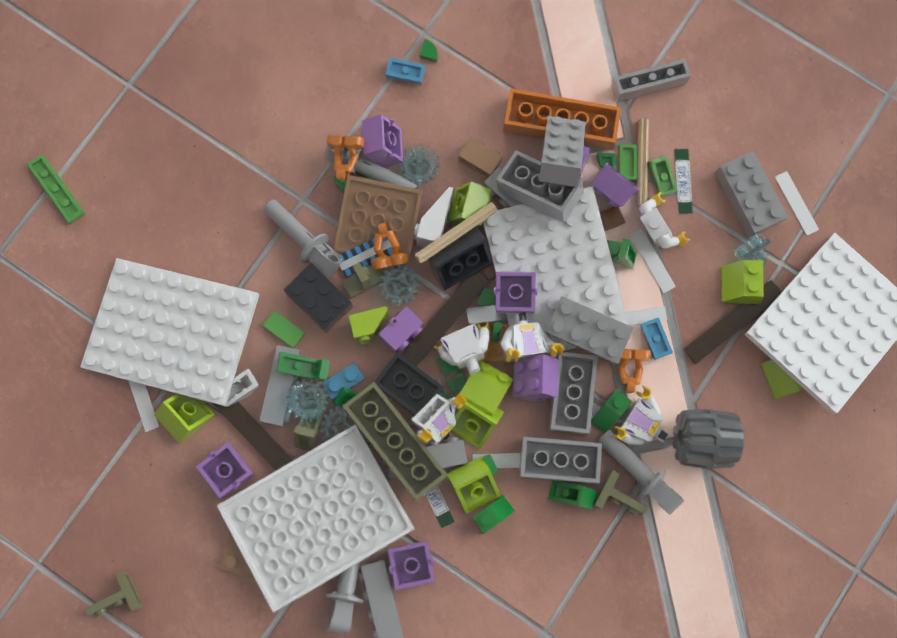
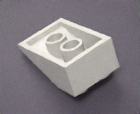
[414,187,453,248]

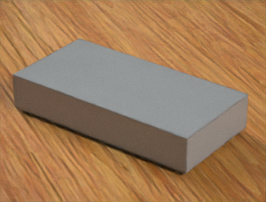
[466,305,507,327]

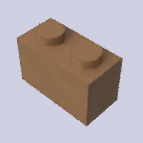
[458,137,502,178]

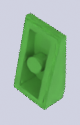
[648,156,678,197]

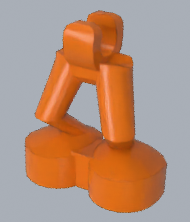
[327,135,364,181]
[371,223,409,270]
[617,349,651,393]

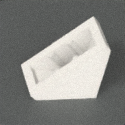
[226,369,259,407]

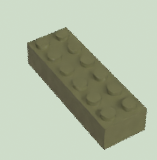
[343,382,448,503]

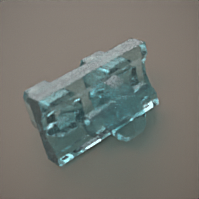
[734,233,771,266]

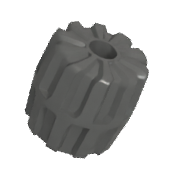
[672,409,744,469]

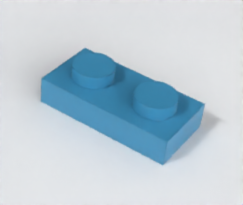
[385,58,426,85]
[640,317,673,360]
[322,363,365,400]

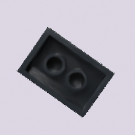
[428,227,493,291]
[284,263,353,333]
[374,352,444,416]

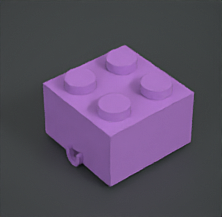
[361,114,403,168]
[591,162,640,207]
[494,272,537,313]
[378,306,423,353]
[513,354,559,402]
[196,442,255,499]
[388,541,435,590]

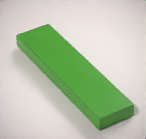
[27,154,86,224]

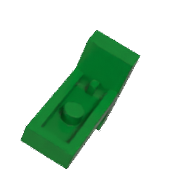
[607,238,638,270]
[276,352,330,382]

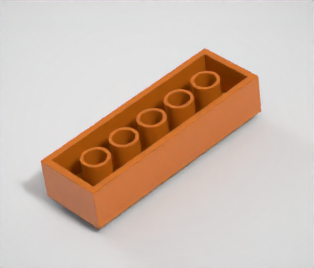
[503,88,621,150]

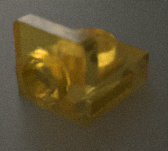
[484,341,513,363]

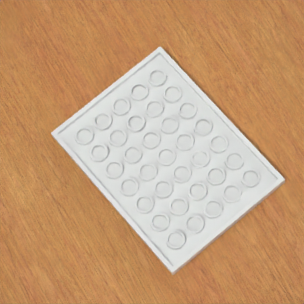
[484,186,628,355]
[744,233,897,415]
[80,258,260,406]
[217,425,415,612]

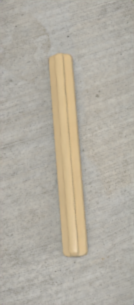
[636,118,649,208]
[415,203,497,263]

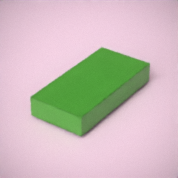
[618,144,637,182]
[263,310,305,348]

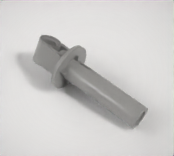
[324,144,417,188]
[264,200,342,277]
[598,430,684,515]
[325,562,363,635]

